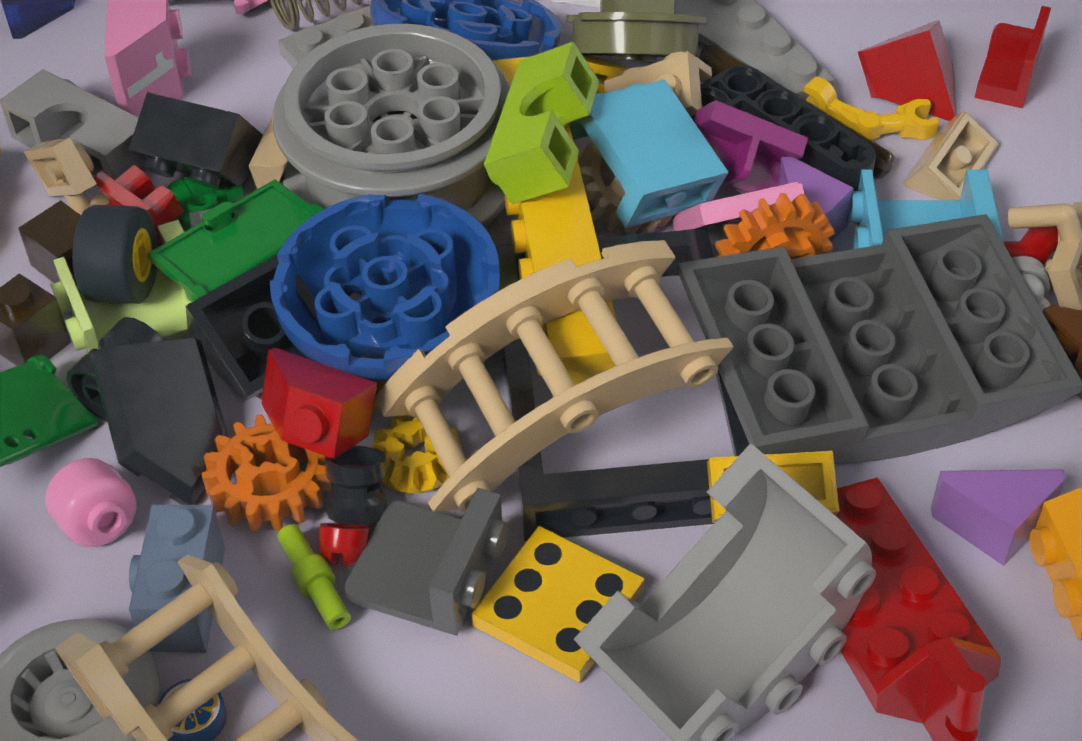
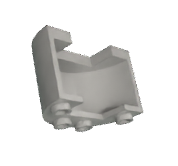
[574,443,876,741]

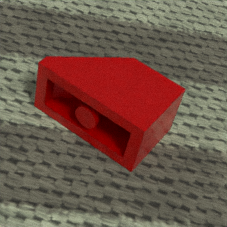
[261,348,377,459]

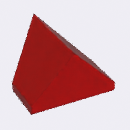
[858,20,956,121]

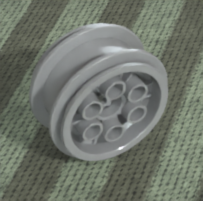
[273,24,510,229]

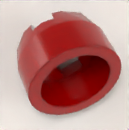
[319,522,369,568]

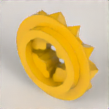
[371,416,462,493]

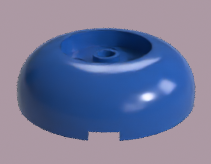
[370,0,562,60]
[270,194,500,381]

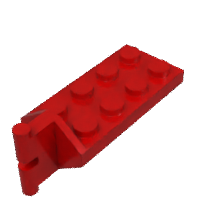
[836,477,1001,741]

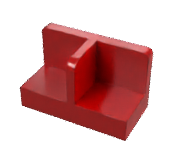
[974,6,1052,108]

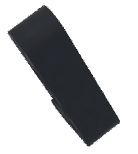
[691,65,876,191]

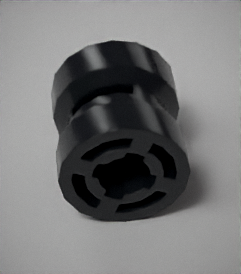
[325,446,387,525]

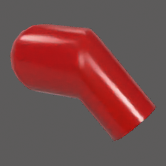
[1004,226,1059,265]

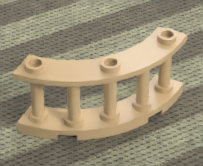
[375,240,734,512]
[55,554,359,741]

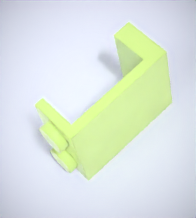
[50,220,191,351]

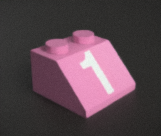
[104,0,191,115]

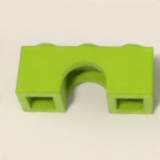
[484,42,599,204]

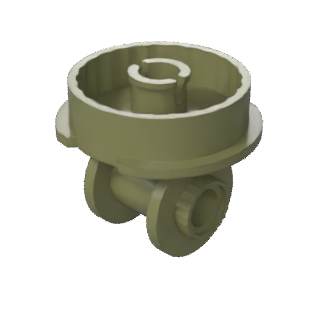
[567,0,707,61]

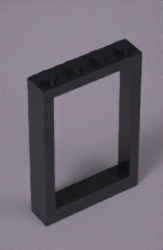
[495,228,749,541]

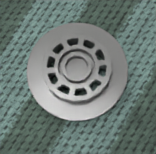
[0,619,160,741]

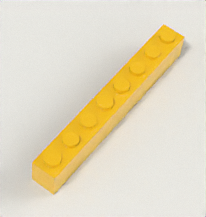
[492,56,617,398]

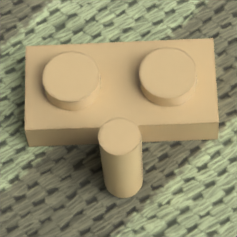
[24,137,109,215]
[1008,202,1082,310]

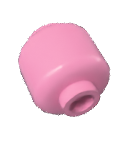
[45,458,137,547]

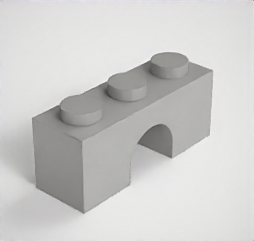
[0,69,146,180]

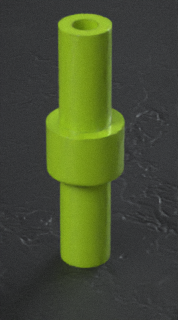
[277,524,351,631]

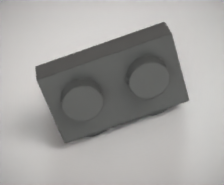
[345,488,509,636]

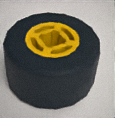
[72,205,158,304]

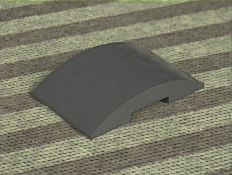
[677,214,1082,464]

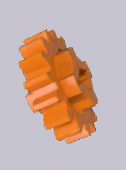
[715,193,835,259]
[202,414,333,532]

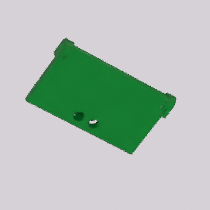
[147,179,324,302]
[0,354,98,467]

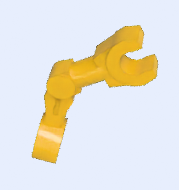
[803,76,940,140]

